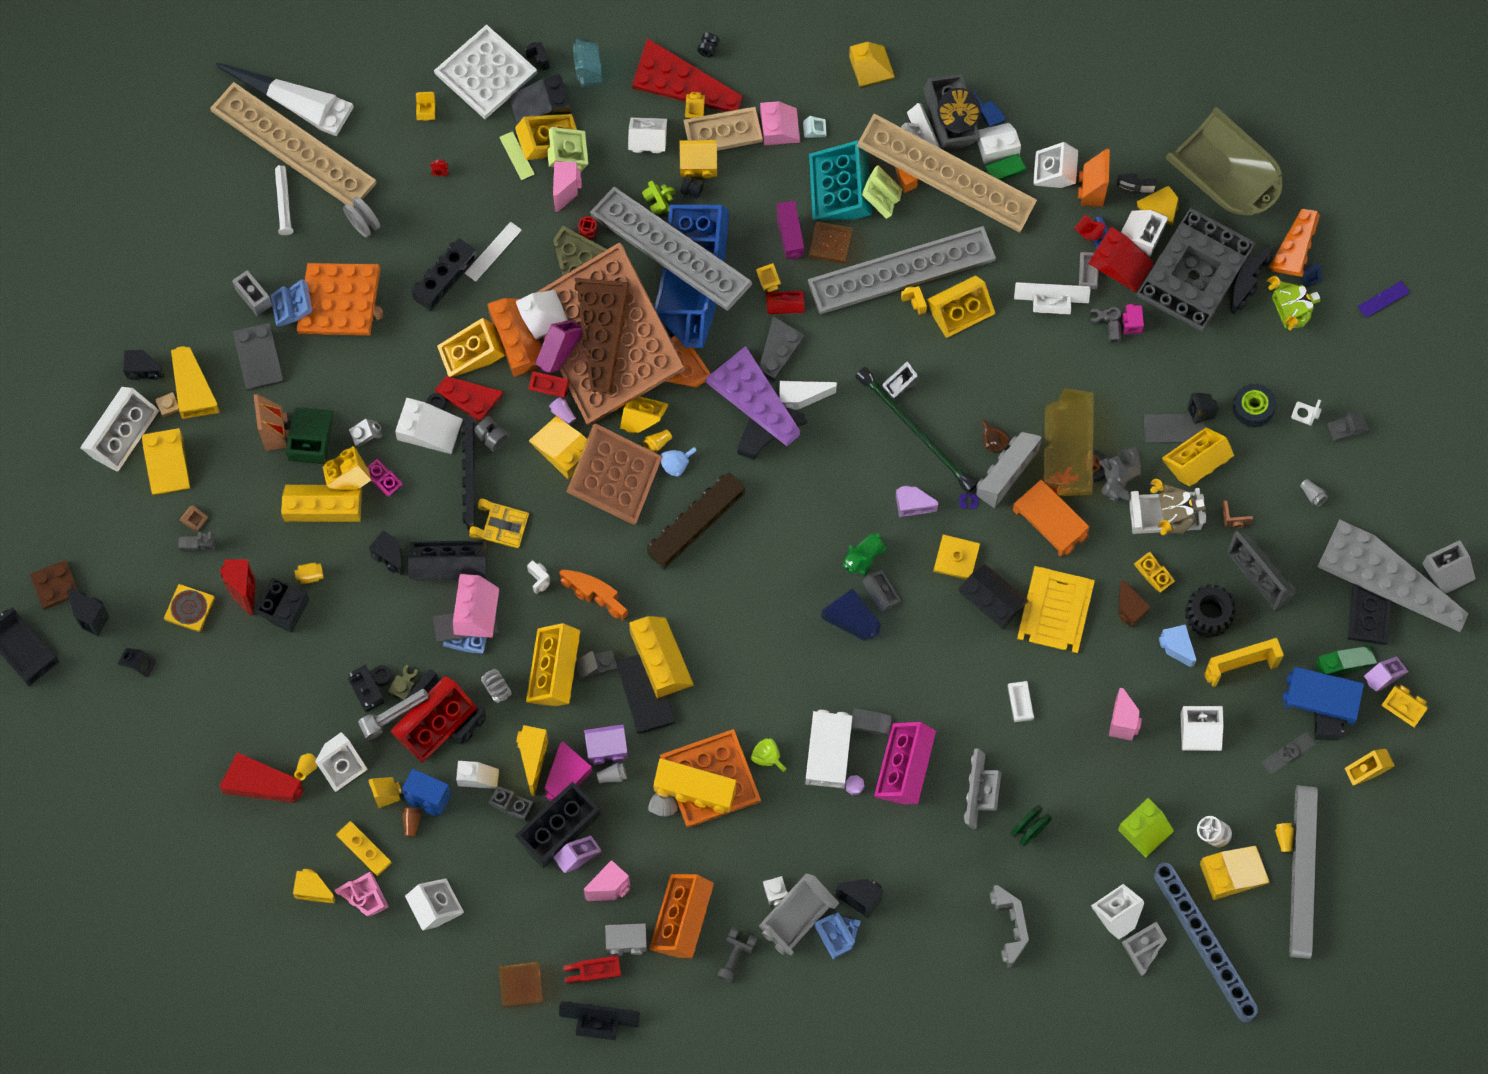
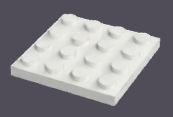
[434,24,537,119]

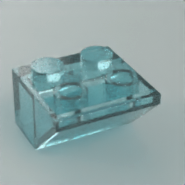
[572,37,603,87]

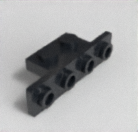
[559,1001,640,1041]

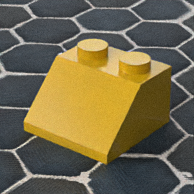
[680,140,717,179]

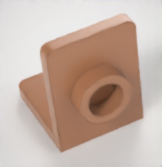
[1222,501,1253,529]

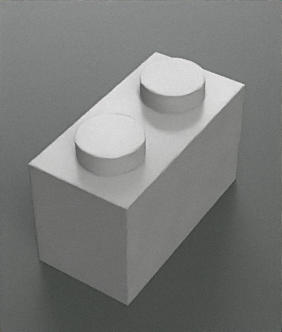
[232,270,272,316]
[605,924,647,956]

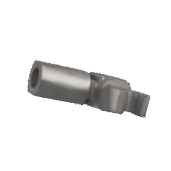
[1091,307,1121,344]
[178,532,216,551]

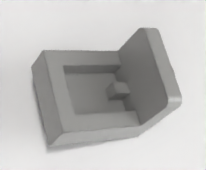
[349,419,383,447]

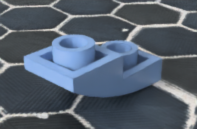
[443,637,487,654]

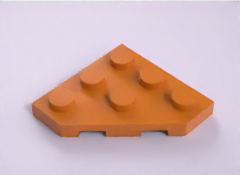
[666,336,711,388]

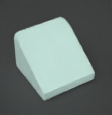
[803,116,827,138]

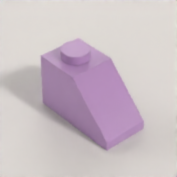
[896,486,938,517]
[1364,656,1409,691]
[553,836,602,873]

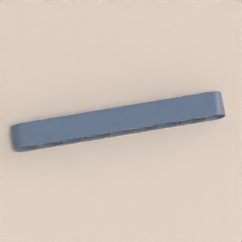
[1154,863,1258,1023]

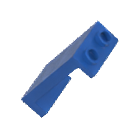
[1282,667,1364,725]

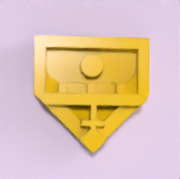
[1137,186,1179,225]

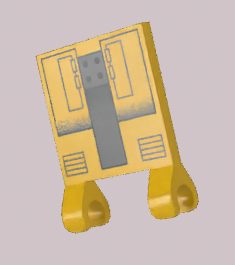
[469,498,529,549]

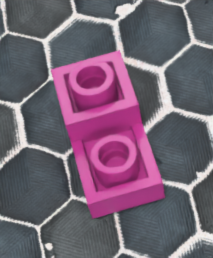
[367,459,403,497]

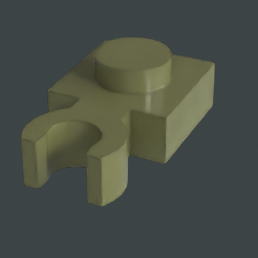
[388,665,418,701]

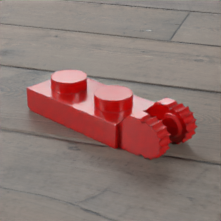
[563,956,621,984]

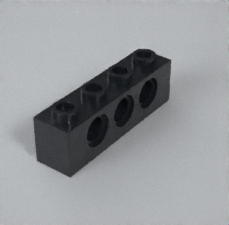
[412,238,477,312]

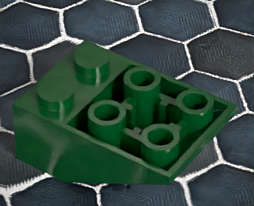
[286,407,334,464]

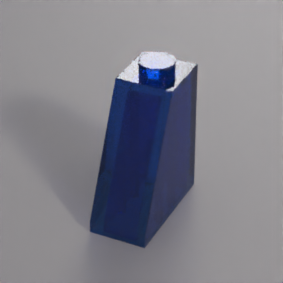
[821,589,881,641]

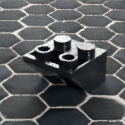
[255,577,309,633]
[67,588,109,636]

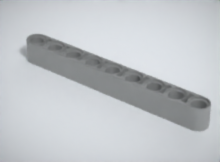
[1289,785,1318,959]

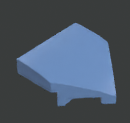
[814,913,861,959]

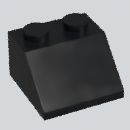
[836,879,883,919]

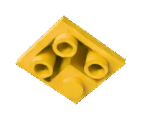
[323,446,371,491]

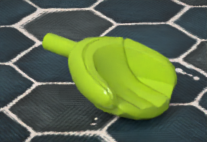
[751,738,787,772]

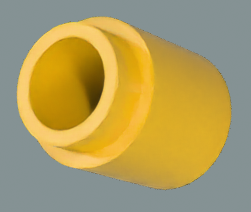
[294,562,324,585]

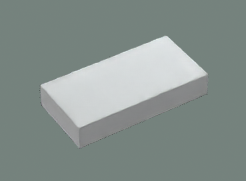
[1008,681,1034,723]

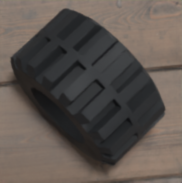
[1185,584,1236,637]

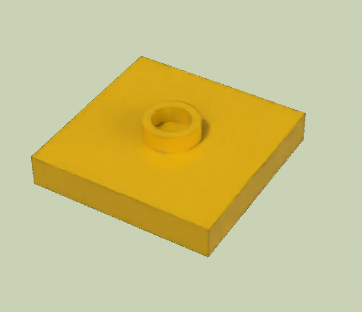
[933,534,980,580]

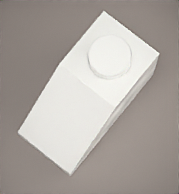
[456,761,499,789]

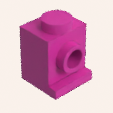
[1122,304,1144,334]

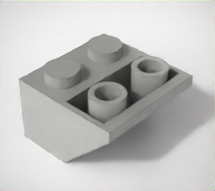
[1422,540,1475,594]

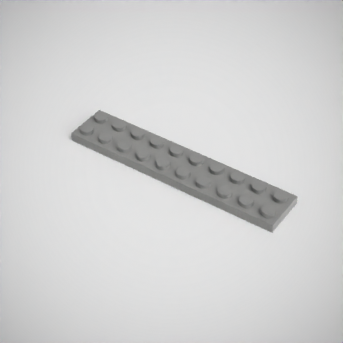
[590,187,752,311]
[808,226,996,314]

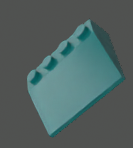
[809,140,872,222]

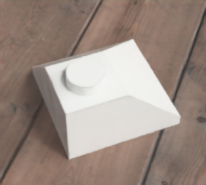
[516,290,568,340]
[315,732,368,792]
[1091,884,1144,939]

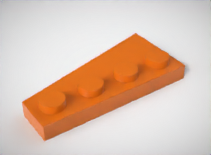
[1269,209,1320,277]

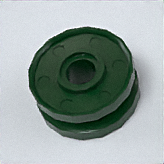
[1010,805,1052,847]

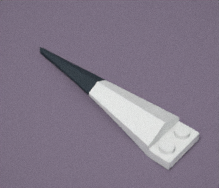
[216,63,354,136]

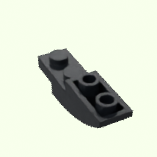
[1231,245,1273,314]

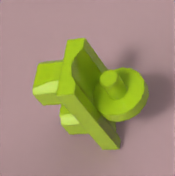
[642,180,675,216]

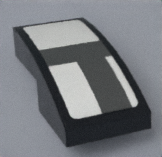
[1117,173,1157,193]

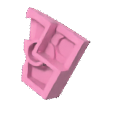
[335,872,389,916]

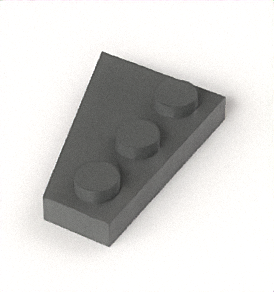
[759,316,805,381]

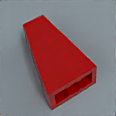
[219,752,304,803]

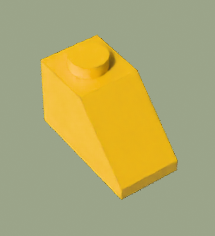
[1345,749,1395,786]
[368,777,402,808]
[293,869,335,903]

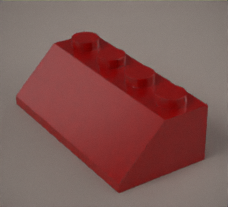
[390,676,477,763]

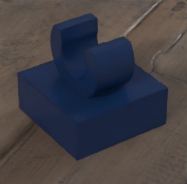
[1301,263,1322,287]

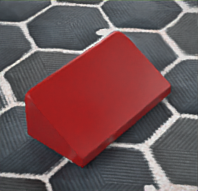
[766,291,804,314]

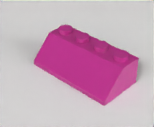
[874,722,936,805]

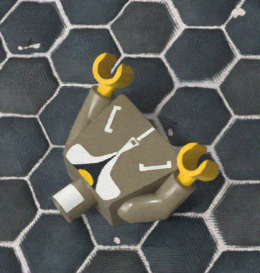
[1150,479,1206,535]

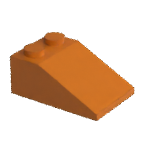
[1078,149,1110,207]

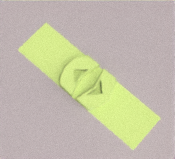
[499,131,534,180]

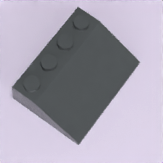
[1227,531,1296,611]

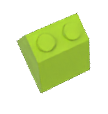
[1118,798,1174,858]

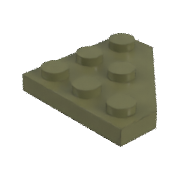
[553,226,608,276]

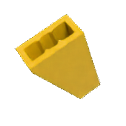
[171,346,220,419]

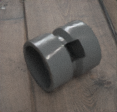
[473,416,510,452]

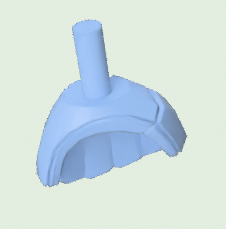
[661,447,697,477]

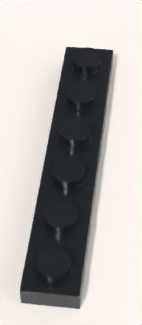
[462,417,475,530]

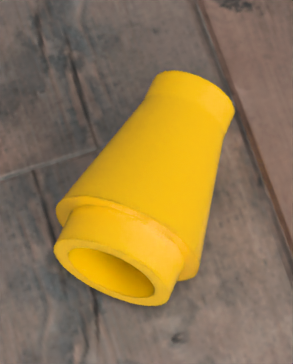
[643,429,672,453]
[294,753,317,780]
[1275,823,1294,852]

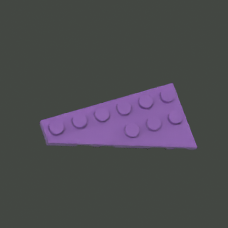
[706,346,800,446]

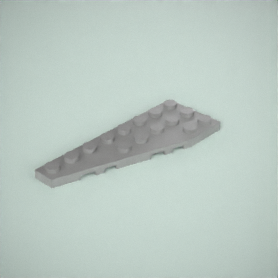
[1317,519,1469,632]

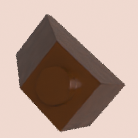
[1118,580,1150,628]

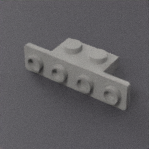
[964,749,1001,829]

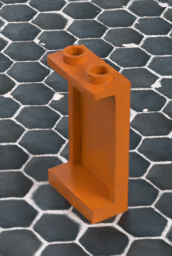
[1012,480,1089,557]

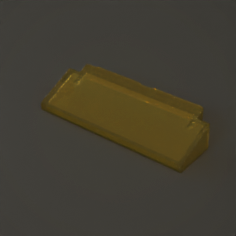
[1044,388,1094,496]

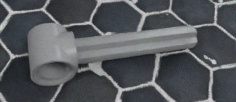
[358,689,429,740]

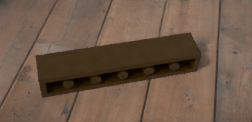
[647,472,745,570]

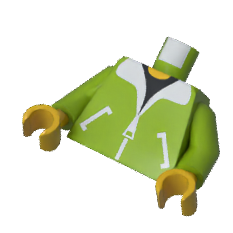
[1267,276,1320,331]

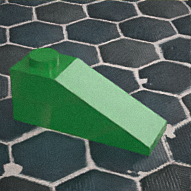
[1315,646,1377,677]

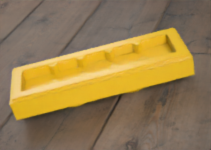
[336,821,391,877]

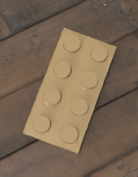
[684,107,763,150]

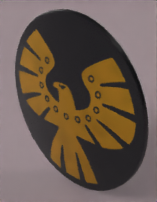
[937,88,981,133]

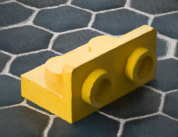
[1381,685,1428,727]

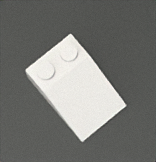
[395,398,463,454]

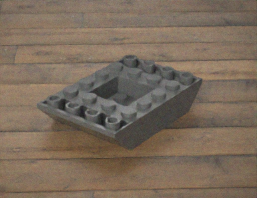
[1136,208,1255,332]

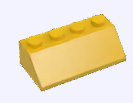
[281,485,362,522]
[629,616,694,699]
[526,623,580,706]
[653,758,736,813]

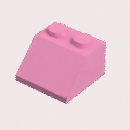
[760,101,800,146]
[553,162,582,212]
[1109,688,1142,741]
[584,860,630,901]

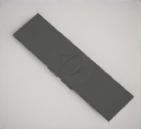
[1261,732,1315,775]

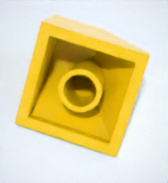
[849,42,895,88]
[620,396,668,433]

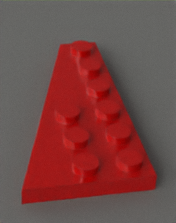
[632,38,742,112]

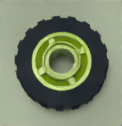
[1233,383,1276,427]

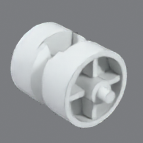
[1197,816,1232,847]

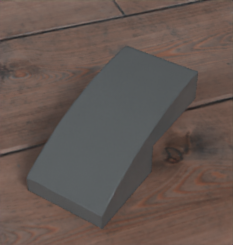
[851,708,892,736]

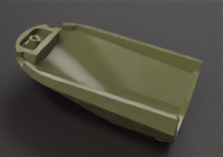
[1165,107,1283,216]

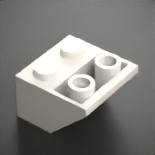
[1121,210,1168,257]
[1180,706,1223,751]

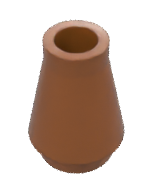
[402,808,422,837]

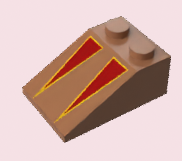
[254,394,289,451]

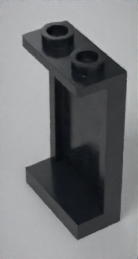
[0,607,59,687]
[406,669,486,745]

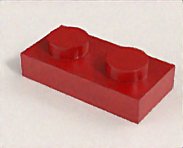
[528,371,570,398]

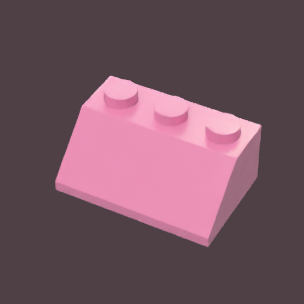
[453,574,499,638]

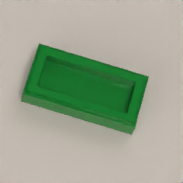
[984,154,1026,181]

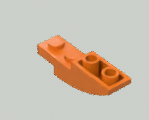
[559,570,628,621]

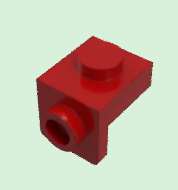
[1074,215,1106,241]

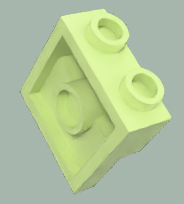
[547,127,588,171]

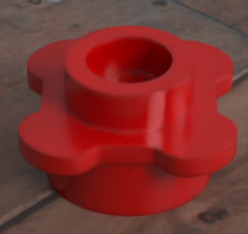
[430,159,449,177]

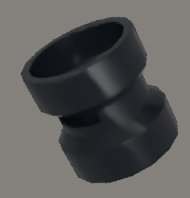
[697,32,720,58]
[680,176,704,199]

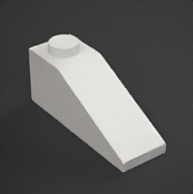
[779,381,837,410]

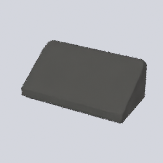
[862,570,902,613]

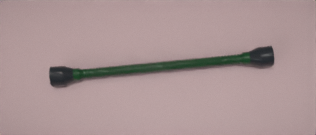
[855,367,978,494]

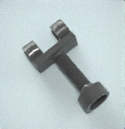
[717,927,757,983]

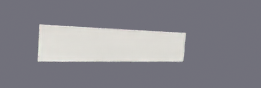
[465,222,522,281]

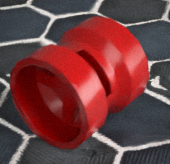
[578,216,597,240]

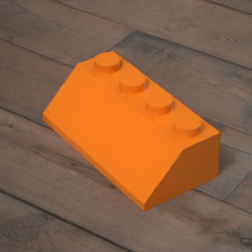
[487,298,542,377]
[649,874,714,959]

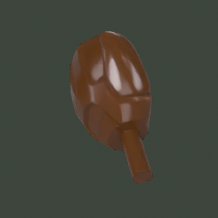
[981,419,1010,453]

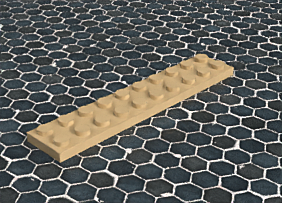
[210,82,377,208]
[857,114,1037,233]

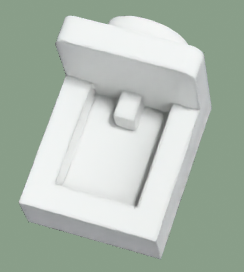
[527,560,550,594]

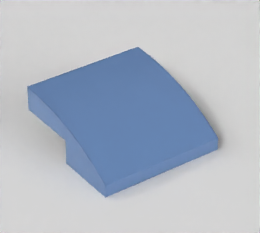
[270,279,313,327]

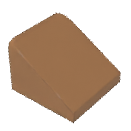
[179,505,208,532]

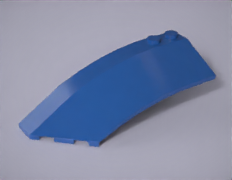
[654,205,729,348]

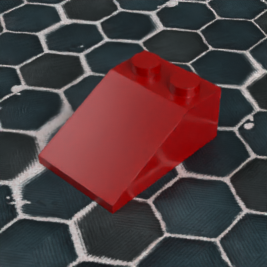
[1088,227,1154,293]

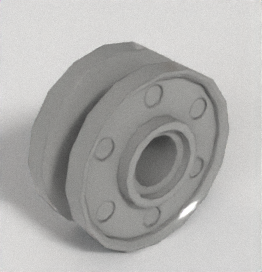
[343,196,380,238]

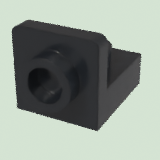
[524,41,550,70]

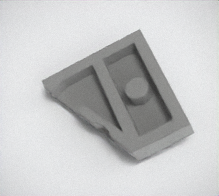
[1122,922,1167,976]

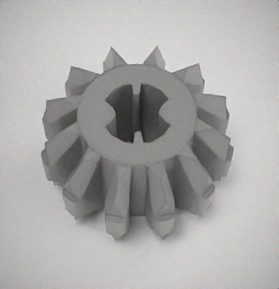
[481,669,511,703]

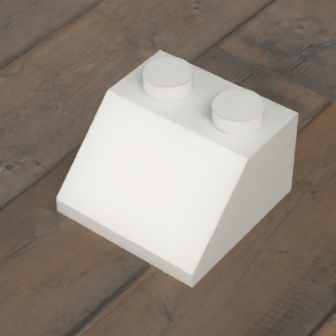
[628,118,667,153]
[977,123,1021,164]
[1033,142,1078,188]
[405,878,464,930]

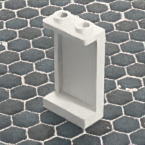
[1129,488,1206,534]
[805,710,852,789]

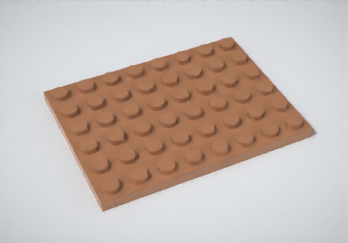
[536,242,686,426]

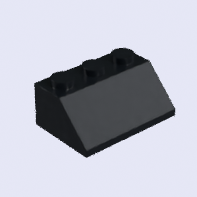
[958,564,1029,630]

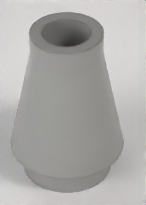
[1300,479,1328,507]
[597,763,627,784]

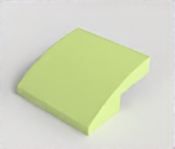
[862,165,902,219]

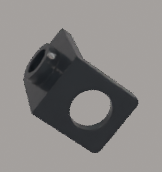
[118,648,156,677]

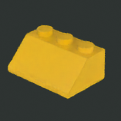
[927,275,996,338]
[1162,427,1234,487]

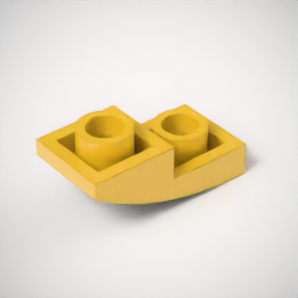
[1134,552,1175,593]

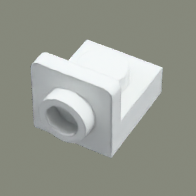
[763,876,788,907]

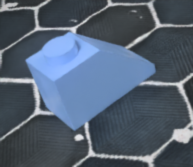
[1159,625,1196,667]

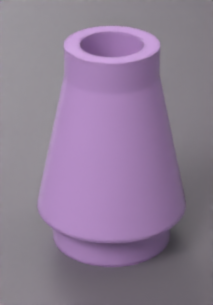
[549,397,576,425]

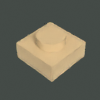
[155,392,179,418]

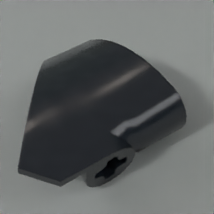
[737,407,807,460]

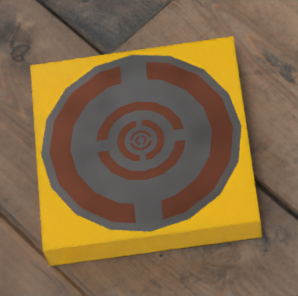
[164,584,215,632]

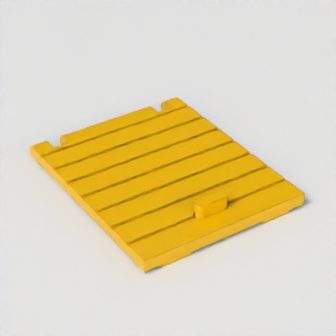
[1017,566,1095,653]

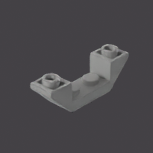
[990,885,1029,968]

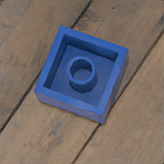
[402,769,451,816]

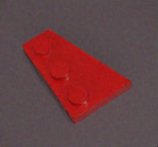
[435,376,503,422]

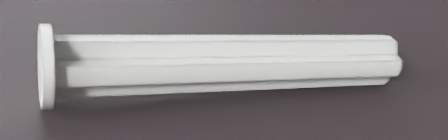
[275,165,293,236]

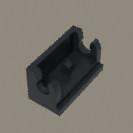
[348,664,384,712]

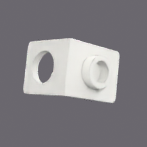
[1291,399,1322,426]

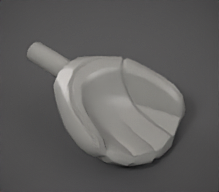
[648,793,678,817]

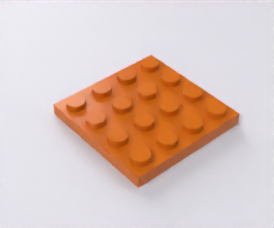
[297,263,381,336]
[660,729,761,828]

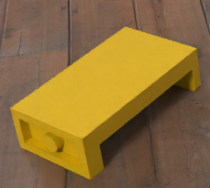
[1205,638,1284,687]

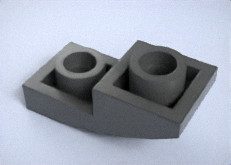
[489,786,535,822]

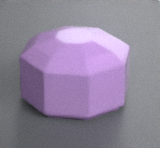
[845,775,864,796]

